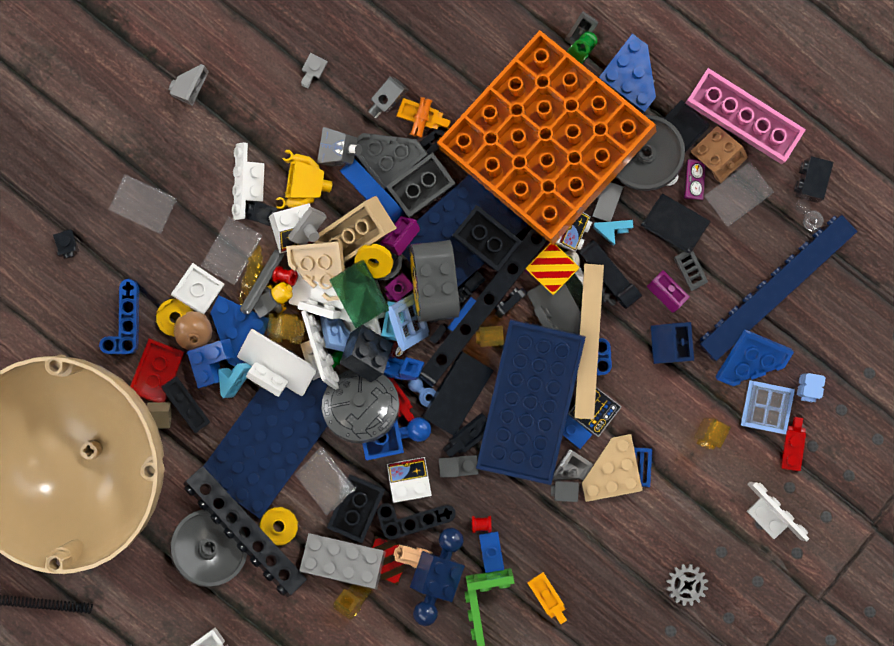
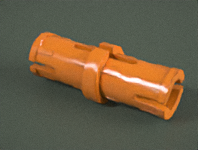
[410,97,432,138]

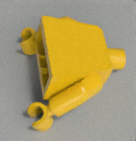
[276,150,332,209]

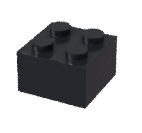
[794,156,834,203]
[340,324,393,382]

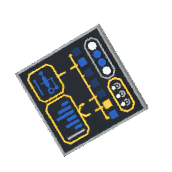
[568,387,622,437]

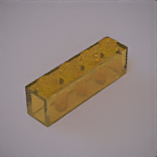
[694,418,731,450]

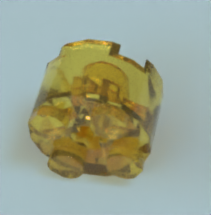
[267,313,306,344]

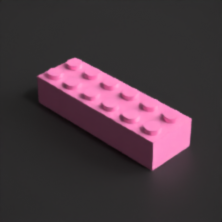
[685,68,806,164]

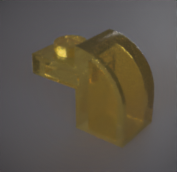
[333,584,372,620]

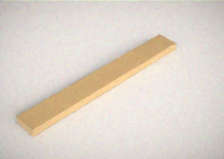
[574,264,604,419]

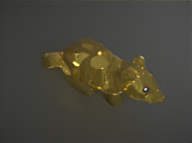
[239,245,263,305]

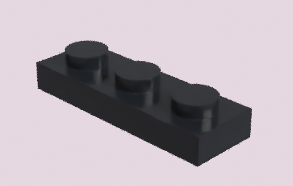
[161,376,210,433]

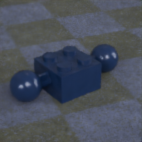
[410,528,465,626]

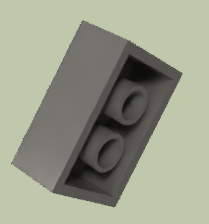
[386,152,455,218]

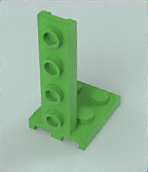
[464,568,514,646]

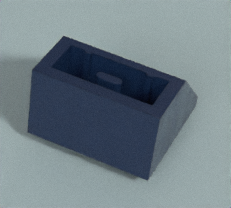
[650,322,694,364]

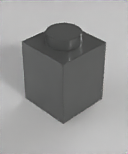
[550,481,579,502]

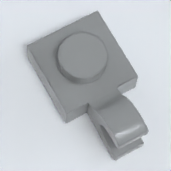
[301,53,328,89]

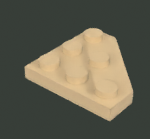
[286,241,348,301]
[582,434,643,502]

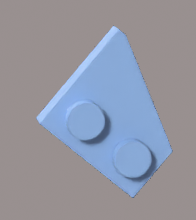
[320,316,350,352]

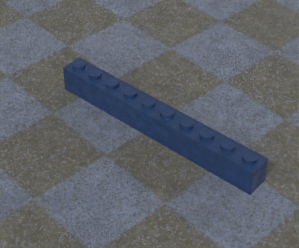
[698,215,858,361]

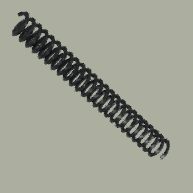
[0,594,93,614]

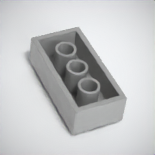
[300,533,386,590]

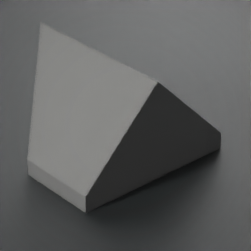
[552,449,594,481]

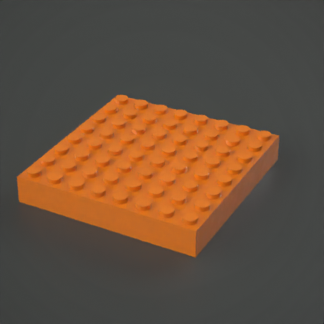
[437,30,657,245]

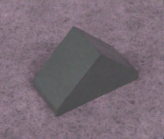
[565,12,599,45]

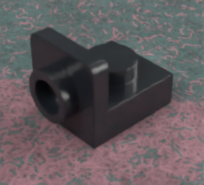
[245,201,277,226]
[53,229,79,259]

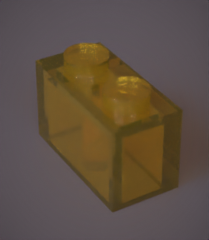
[475,326,504,348]

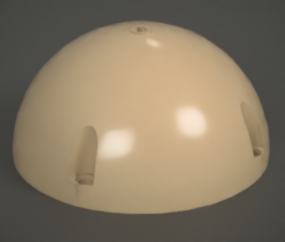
[0,355,165,574]

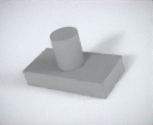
[288,207,327,245]

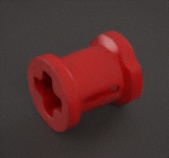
[272,266,298,286]
[472,516,491,533]

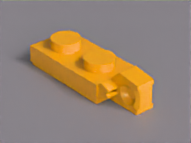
[397,98,451,130]
[527,572,567,624]

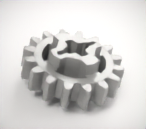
[666,564,708,606]

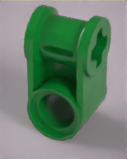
[567,31,597,64]

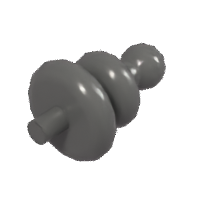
[602,286,616,306]

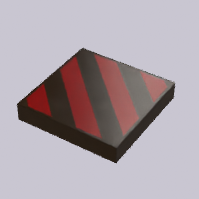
[371,535,406,585]

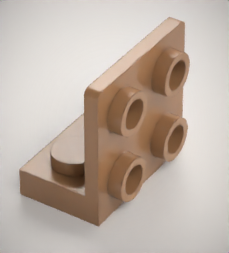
[691,126,748,183]

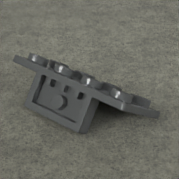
[527,284,581,334]

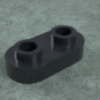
[495,287,528,318]

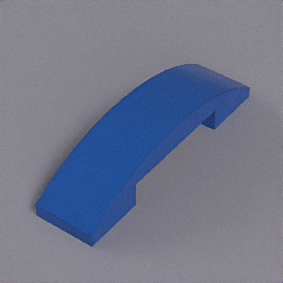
[383,356,424,380]

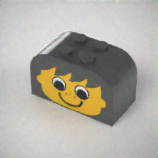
[408,240,460,323]

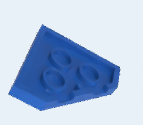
[599,34,656,114]
[210,295,271,366]
[715,329,794,386]

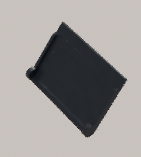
[664,100,710,152]
[641,193,711,254]

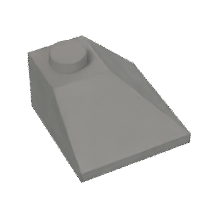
[169,64,209,106]

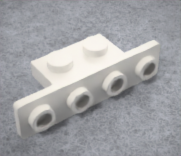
[232,142,264,220]

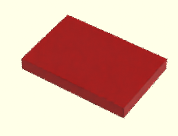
[130,338,185,402]

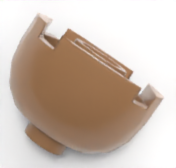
[174,311,212,351]

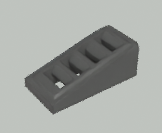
[673,251,708,291]

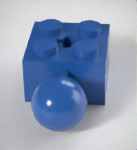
[362,417,431,460]

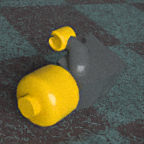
[254,282,293,318]

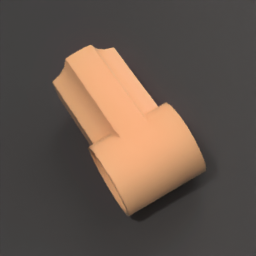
[394,545,433,568]

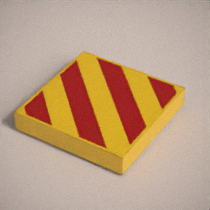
[525,243,580,295]

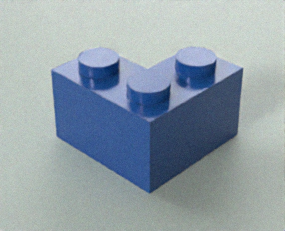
[187,339,235,388]

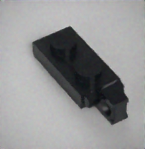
[443,413,487,458]

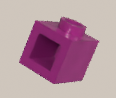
[385,273,413,302]

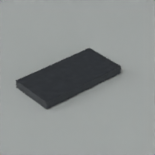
[421,351,494,435]

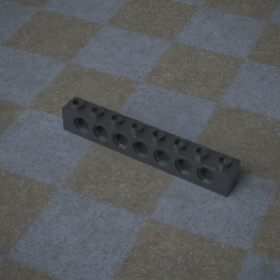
[183,466,307,597]

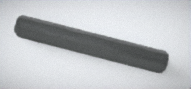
[240,250,284,315]

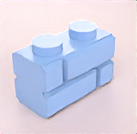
[797,373,826,402]

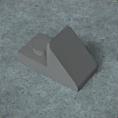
[439,455,478,477]

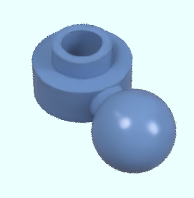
[408,377,436,407]

